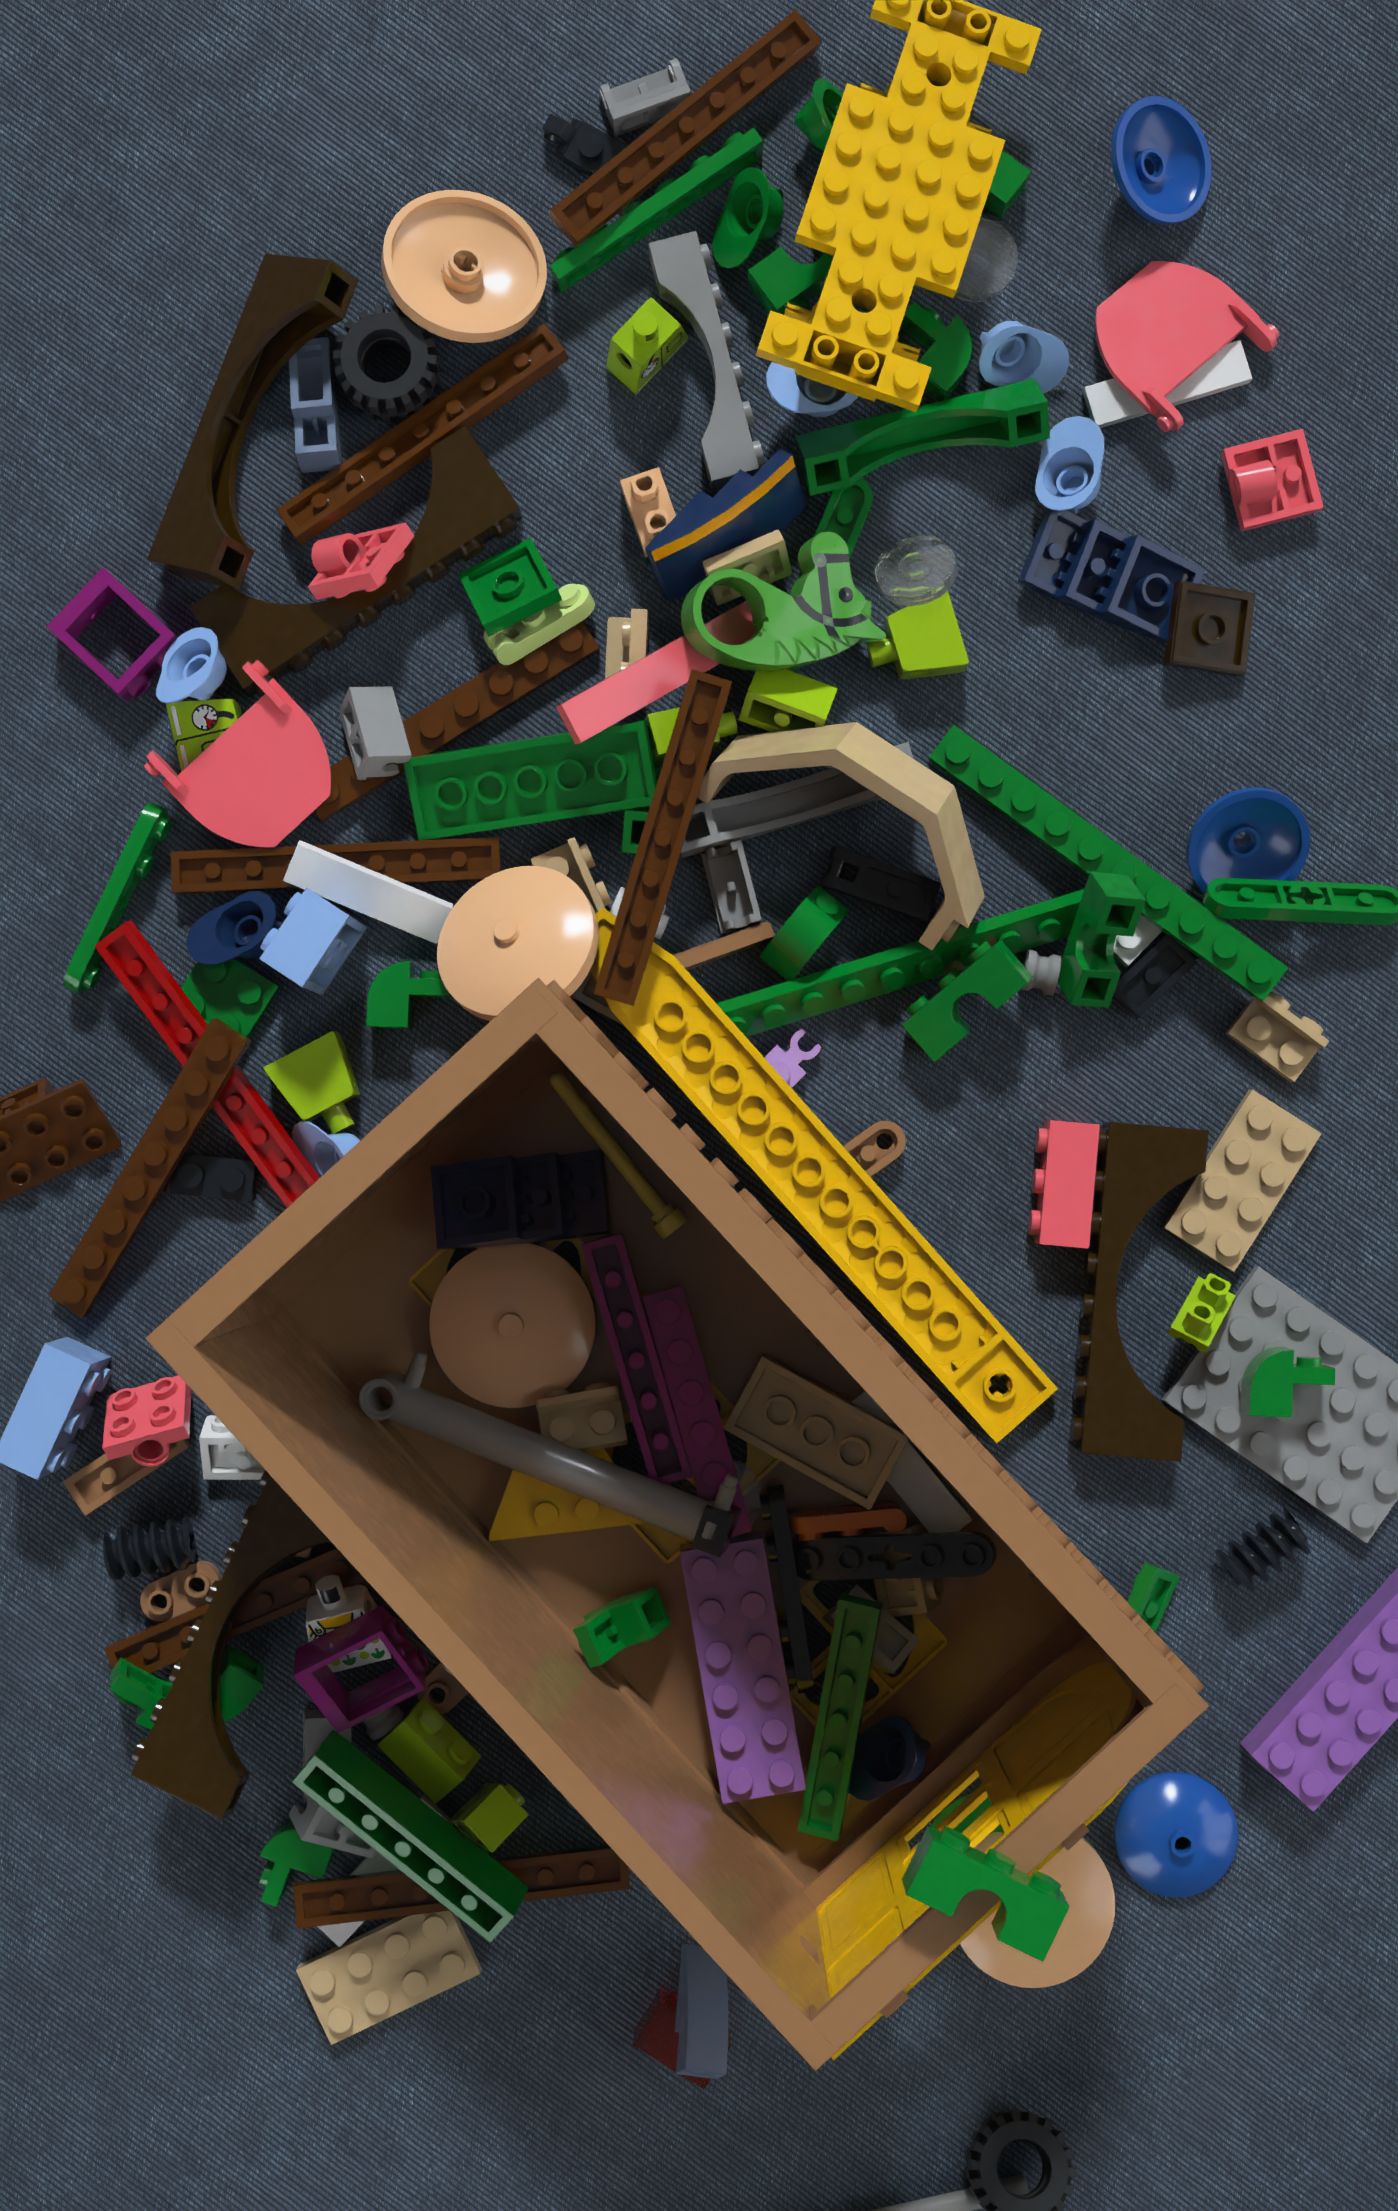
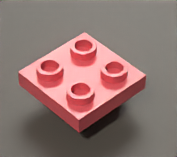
[1220,429,1324,532]
[308,523,414,600]
[102,1375,192,1467]

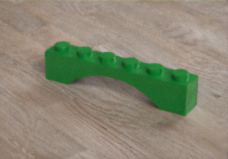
[795,378,1050,496]

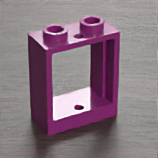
[46,567,178,702]
[293,1605,428,1733]

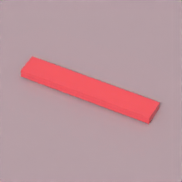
[556,600,755,745]

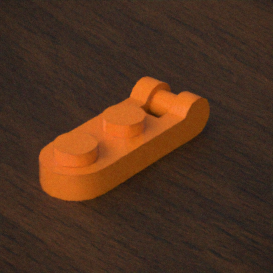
[788,1501,907,1541]

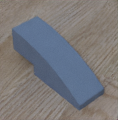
[289,337,342,473]
[675,1944,728,2079]

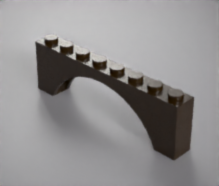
[147,254,358,590]
[190,426,522,697]
[1070,1122,1209,1462]
[131,1470,331,1819]

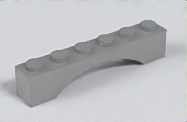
[648,231,765,492]
[680,742,913,859]

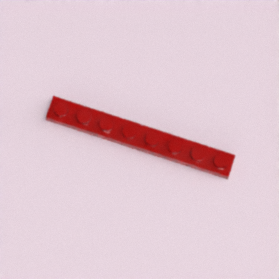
[95,920,320,1208]

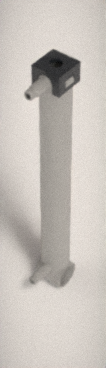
[359,1351,742,1558]

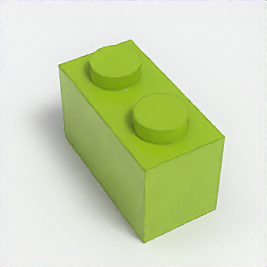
[738,669,838,732]
[377,1698,481,1804]
[450,1783,529,1853]

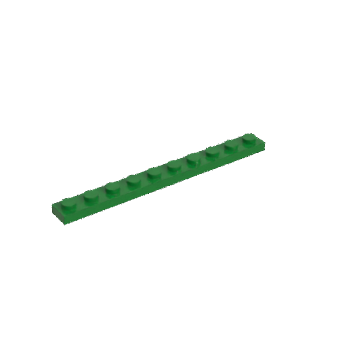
[929,725,1288,1003]
[716,889,1084,1037]

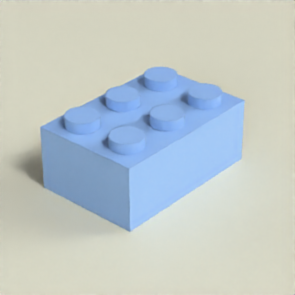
[259,887,368,995]
[0,1337,111,1480]

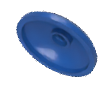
[1111,96,1211,225]
[1186,787,1310,893]
[1113,1772,1238,1897]

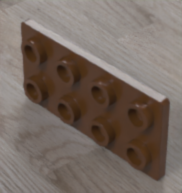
[0,1077,121,1202]

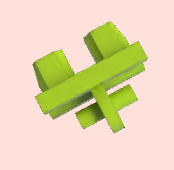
[1168,1273,1236,1353]

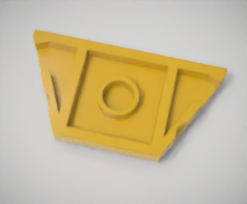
[489,1448,646,1541]

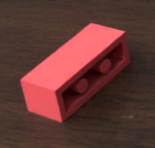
[1028,1120,1100,1248]

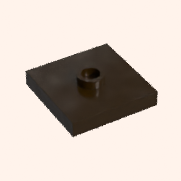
[1164,581,1256,677]

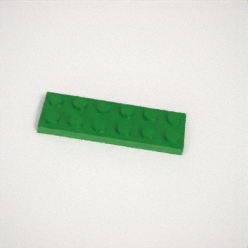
[403,720,657,840]

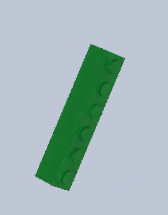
[292,1729,529,1943]

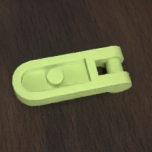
[484,584,595,665]

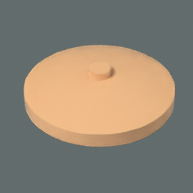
[381,190,547,343]
[437,866,599,1021]
[429,1243,596,1408]
[960,1831,1115,1988]

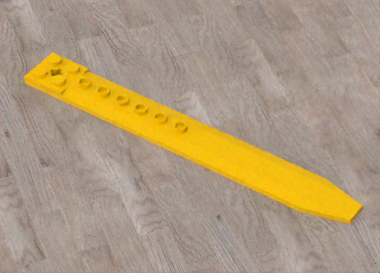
[590,908,1058,1444]

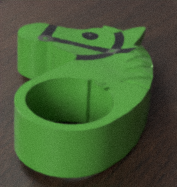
[681,532,886,671]

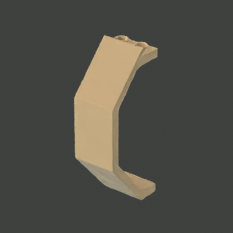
[697,722,985,950]

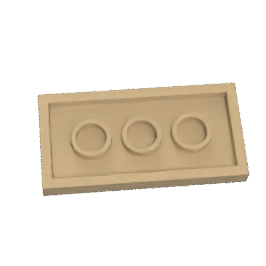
[1162,1089,1322,1272]
[723,1354,909,1510]
[296,1911,482,2045]

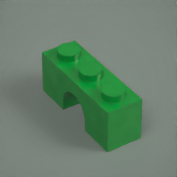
[747,246,834,315]
[1057,872,1146,1008]
[902,939,1033,1062]
[902,1826,1069,1962]

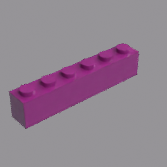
[581,1232,693,1484]
[642,1285,752,1536]

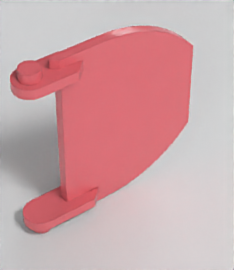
[1095,261,1279,432]
[144,659,331,847]

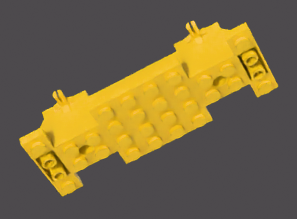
[756,0,1042,412]

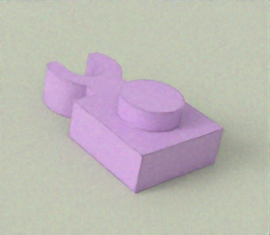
[764,1029,821,1088]

